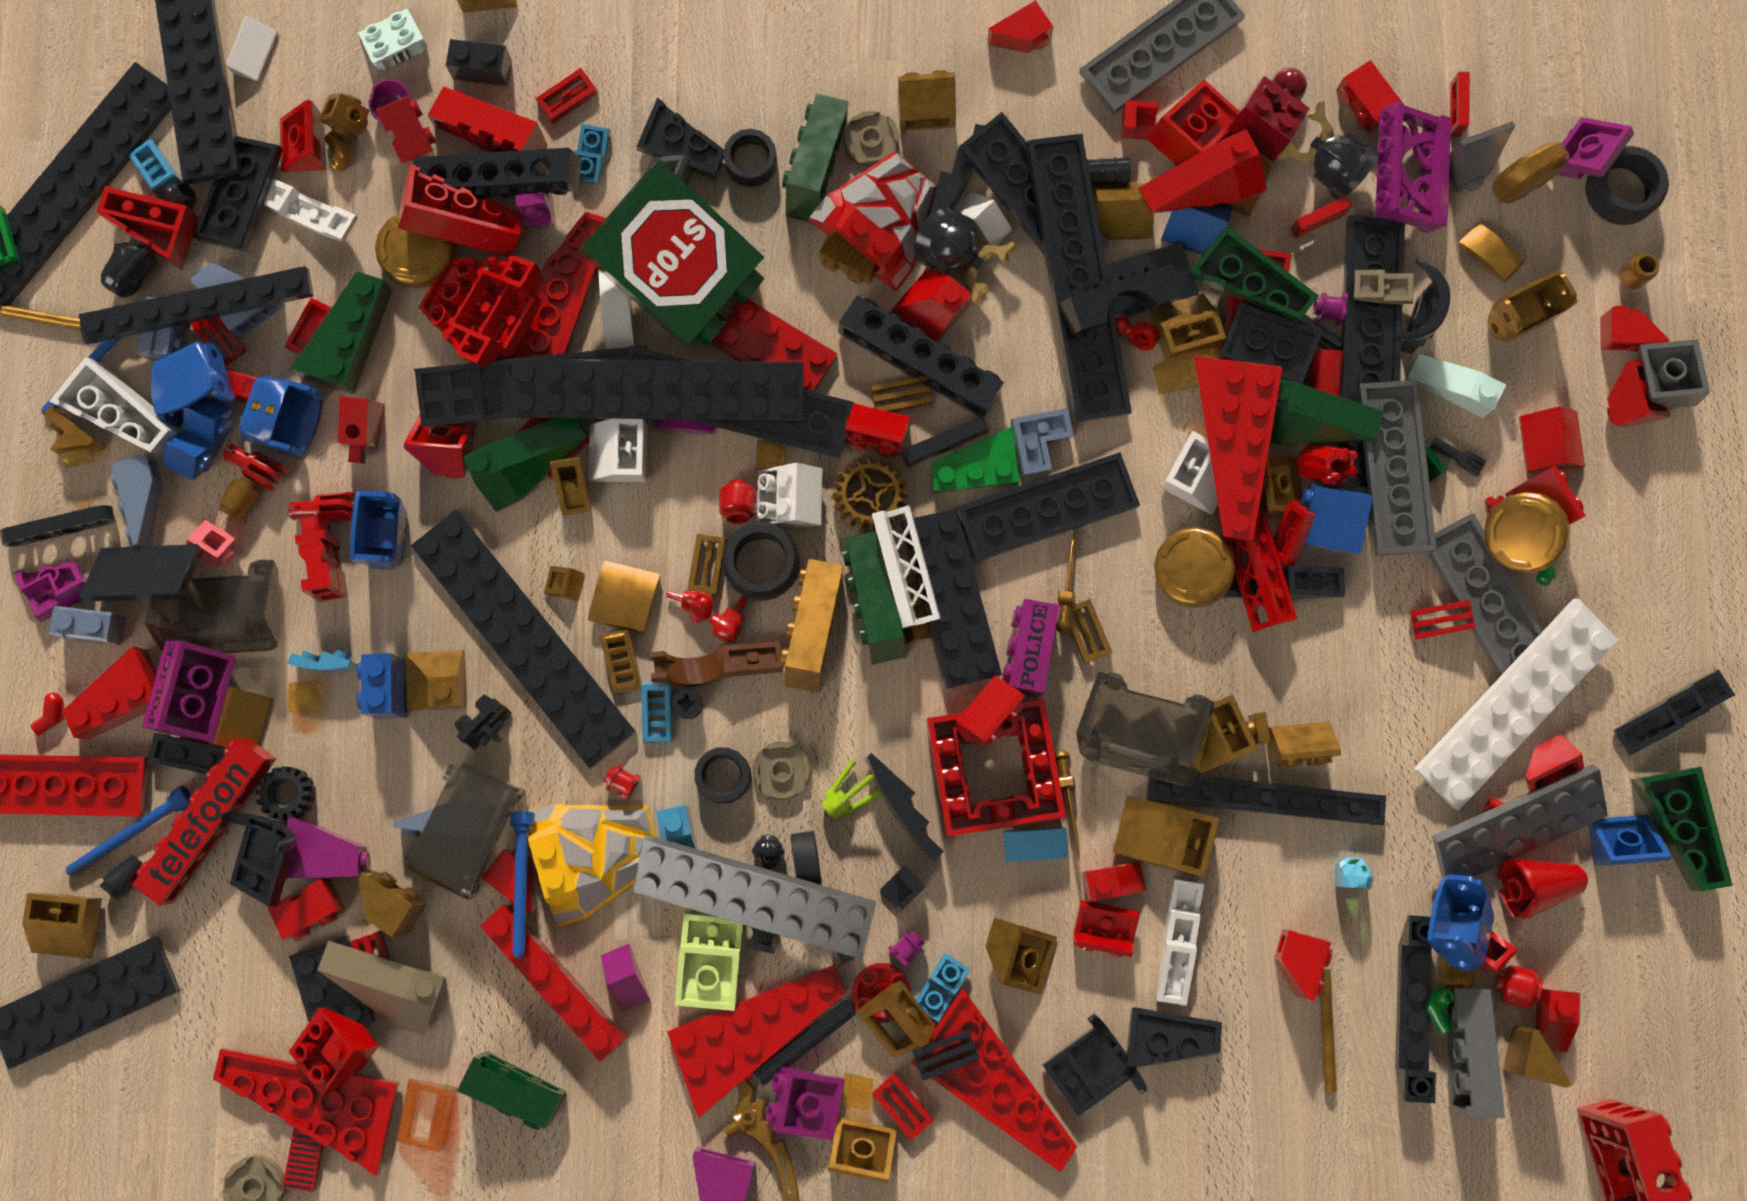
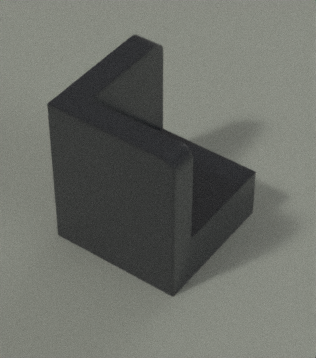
[880,865,925,912]

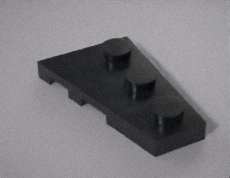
[636,97,724,179]

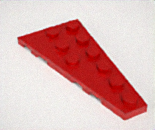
[496,211,606,360]
[1194,356,1283,542]
[667,964,846,1118]
[910,988,1077,1172]
[213,1048,400,1176]

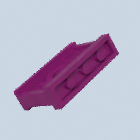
[1375,101,1451,233]

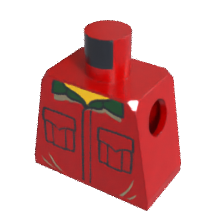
[338,396,384,464]

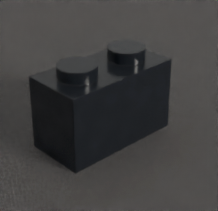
[446,39,512,86]

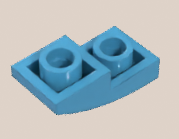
[574,124,611,184]
[287,649,357,673]
[1004,827,1069,861]
[916,953,970,1024]

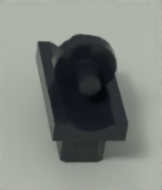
[454,694,512,751]

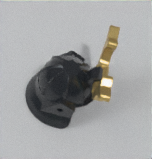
[1276,100,1378,199]
[915,208,1018,305]

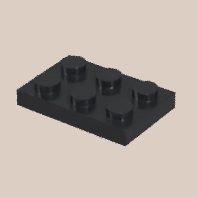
[1219,302,1323,384]
[289,935,376,1025]

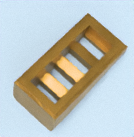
[600,630,642,695]

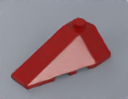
[1139,129,1267,214]

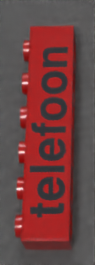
[132,738,277,906]
[480,905,627,1062]

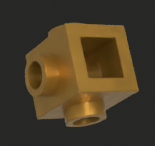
[318,93,370,138]

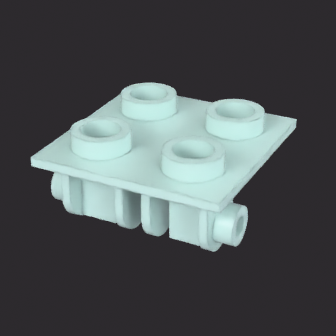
[358,8,428,71]

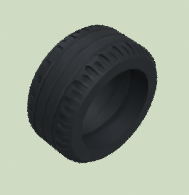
[1585,146,1669,225]
[722,522,800,601]

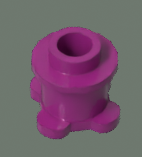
[1313,292,1348,325]
[888,930,926,969]

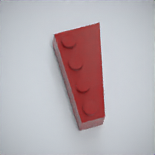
[428,86,547,153]

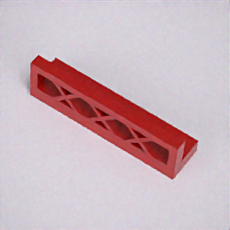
[1219,508,1298,632]

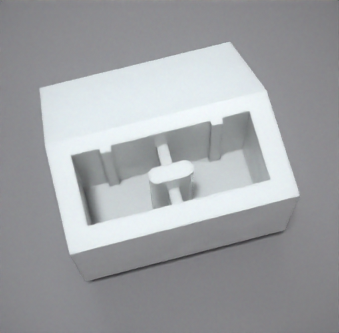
[588,419,648,482]
[1161,431,1218,515]
[756,462,823,529]

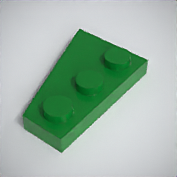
[930,426,1020,494]

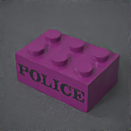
[1001,599,1059,698]
[142,641,236,742]

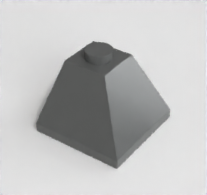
[1449,121,1515,192]
[1638,339,1710,408]

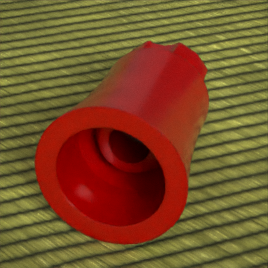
[1307,350,1345,397]

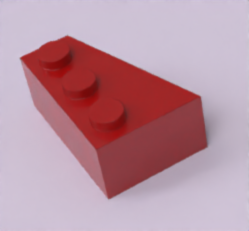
[96,186,199,270]
[62,646,157,740]

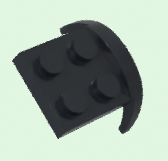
[1393,258,1450,354]
[219,812,297,907]
[1042,1014,1147,1116]

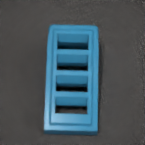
[129,139,183,200]
[641,681,672,743]

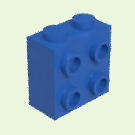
[1301,483,1373,554]
[357,653,407,719]

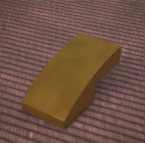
[1459,223,1524,282]

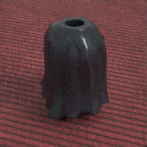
[101,238,158,298]

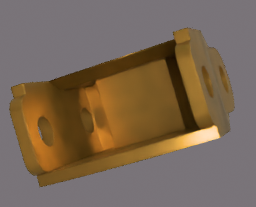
[1487,269,1578,343]

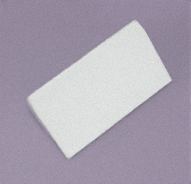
[226,16,278,82]

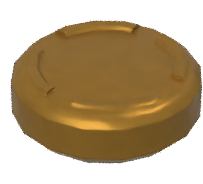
[1492,142,1569,204]
[375,213,456,289]
[1484,492,1571,573]
[1154,527,1236,608]

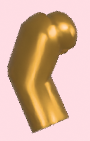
[324,131,352,172]

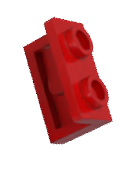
[1073,900,1139,957]

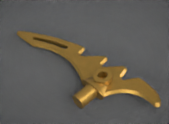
[723,1079,800,1201]

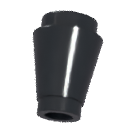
[99,855,143,900]

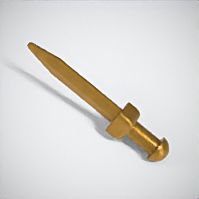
[1055,529,1076,633]
[1054,750,1080,860]

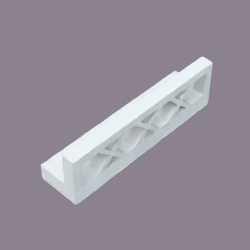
[872,506,941,628]

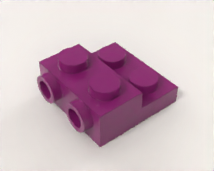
[1558,117,1634,180]
[766,1066,845,1140]

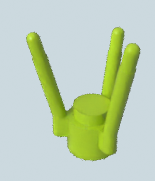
[821,760,881,820]

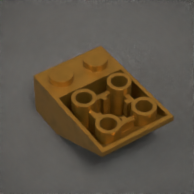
[1112,795,1219,877]

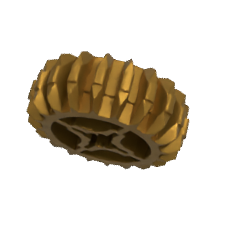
[832,456,910,533]

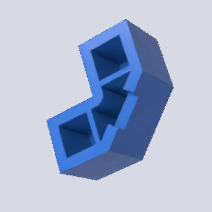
[163,396,233,480]

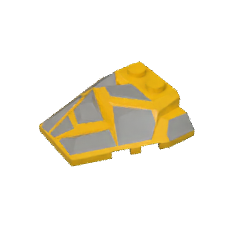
[528,804,657,927]

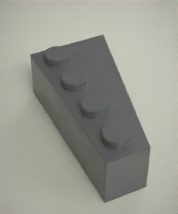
[1445,987,1505,1118]

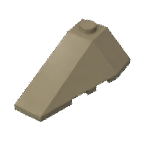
[318,941,445,1035]

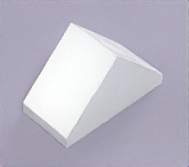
[954,192,1012,246]

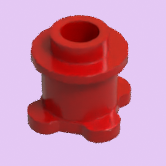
[603,764,642,802]

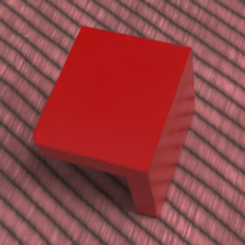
[1121,100,1159,140]

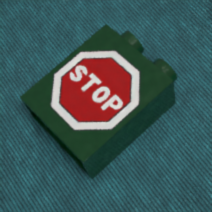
[578,160,765,346]

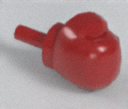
[666,590,714,623]
[709,595,748,643]

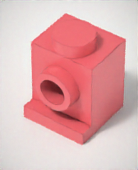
[186,520,236,570]

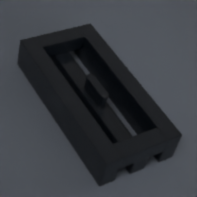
[912,1029,980,1081]

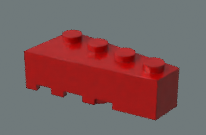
[398,163,522,256]

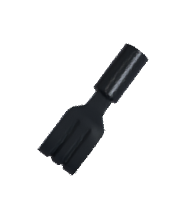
[1430,437,1486,477]

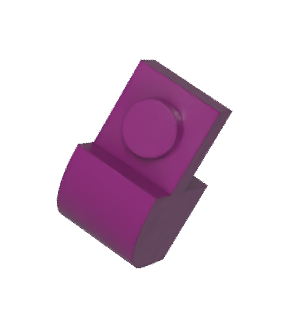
[515,192,555,229]

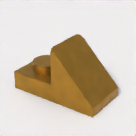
[43,406,106,456]
[550,457,591,516]

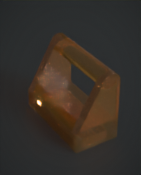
[397,1079,457,1152]

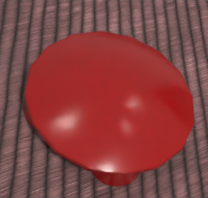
[852,963,911,1023]

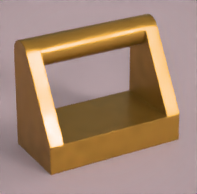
[857,981,936,1058]

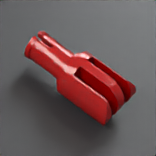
[223,444,288,491]
[288,492,355,523]

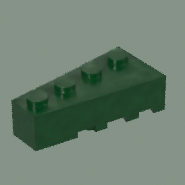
[782,93,849,223]
[1188,225,1319,322]
[290,271,393,394]
[842,531,906,665]
[1631,766,1733,891]

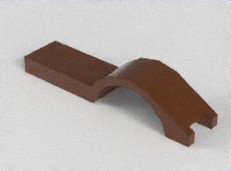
[648,641,784,687]

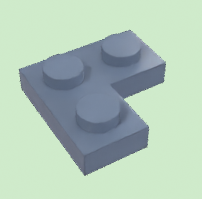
[1010,408,1074,476]

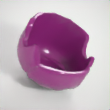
[368,79,412,123]

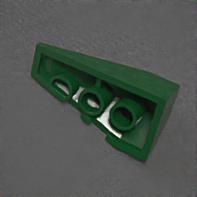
[1270,379,1384,446]
[463,418,587,512]

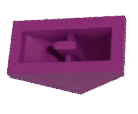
[601,944,651,1012]

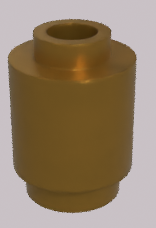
[1619,253,1659,289]
[218,476,260,521]

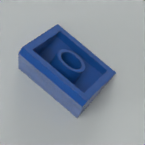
[1161,203,1233,255]
[1588,815,1671,866]

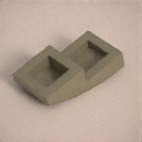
[1354,270,1414,304]

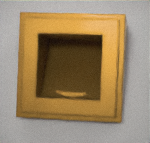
[544,566,585,601]

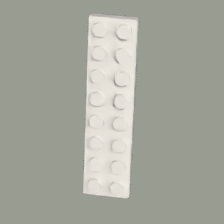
[1414,599,1619,811]

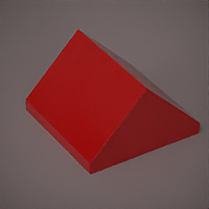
[280,99,325,173]
[1519,406,1585,473]

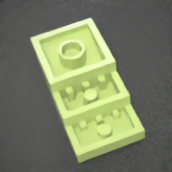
[675,907,744,1011]

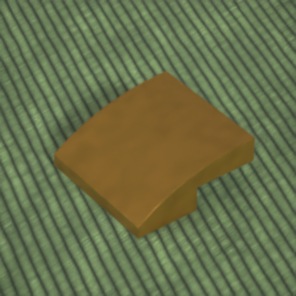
[588,561,660,634]

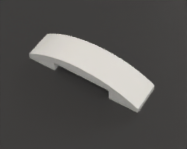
[263,179,358,242]
[599,271,636,349]

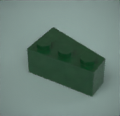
[457,1051,566,1130]

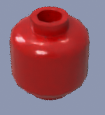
[719,479,756,525]
[1495,965,1543,1008]

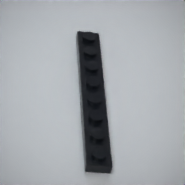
[79,266,314,345]
[1146,770,1386,826]

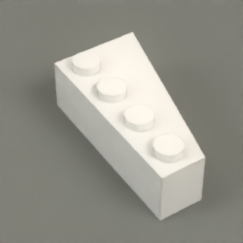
[50,357,180,456]

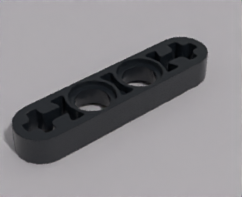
[0,505,115,547]

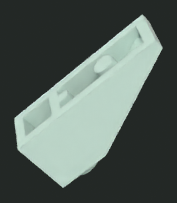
[1406,354,1506,418]

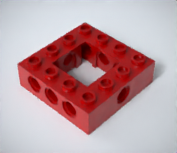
[926,699,1066,838]
[1577,1099,1692,1201]

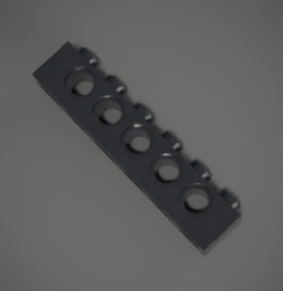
[413,147,581,200]
[838,295,1004,418]

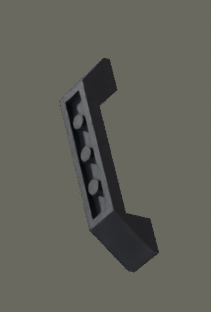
[1395,915,1436,1104]

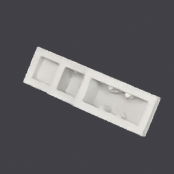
[1156,876,1204,1006]

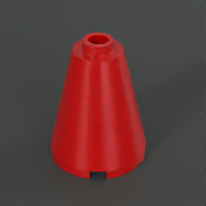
[1497,859,1588,919]

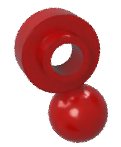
[1115,315,1160,351]

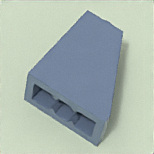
[189,262,285,339]

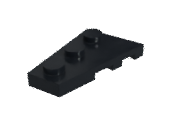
[1125,1007,1222,1069]

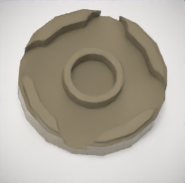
[844,111,899,167]
[752,741,811,801]
[223,1155,286,1201]

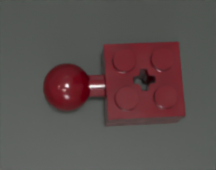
[1227,67,1310,162]

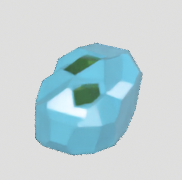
[1335,858,1373,889]

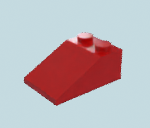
[1146,79,1239,166]

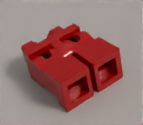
[294,517,348,602]

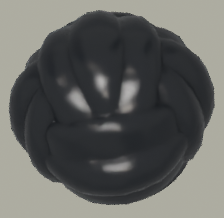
[164,181,197,209]
[751,834,785,869]

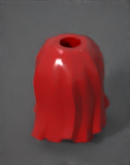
[1296,444,1358,488]

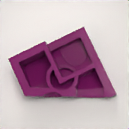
[13,562,87,622]

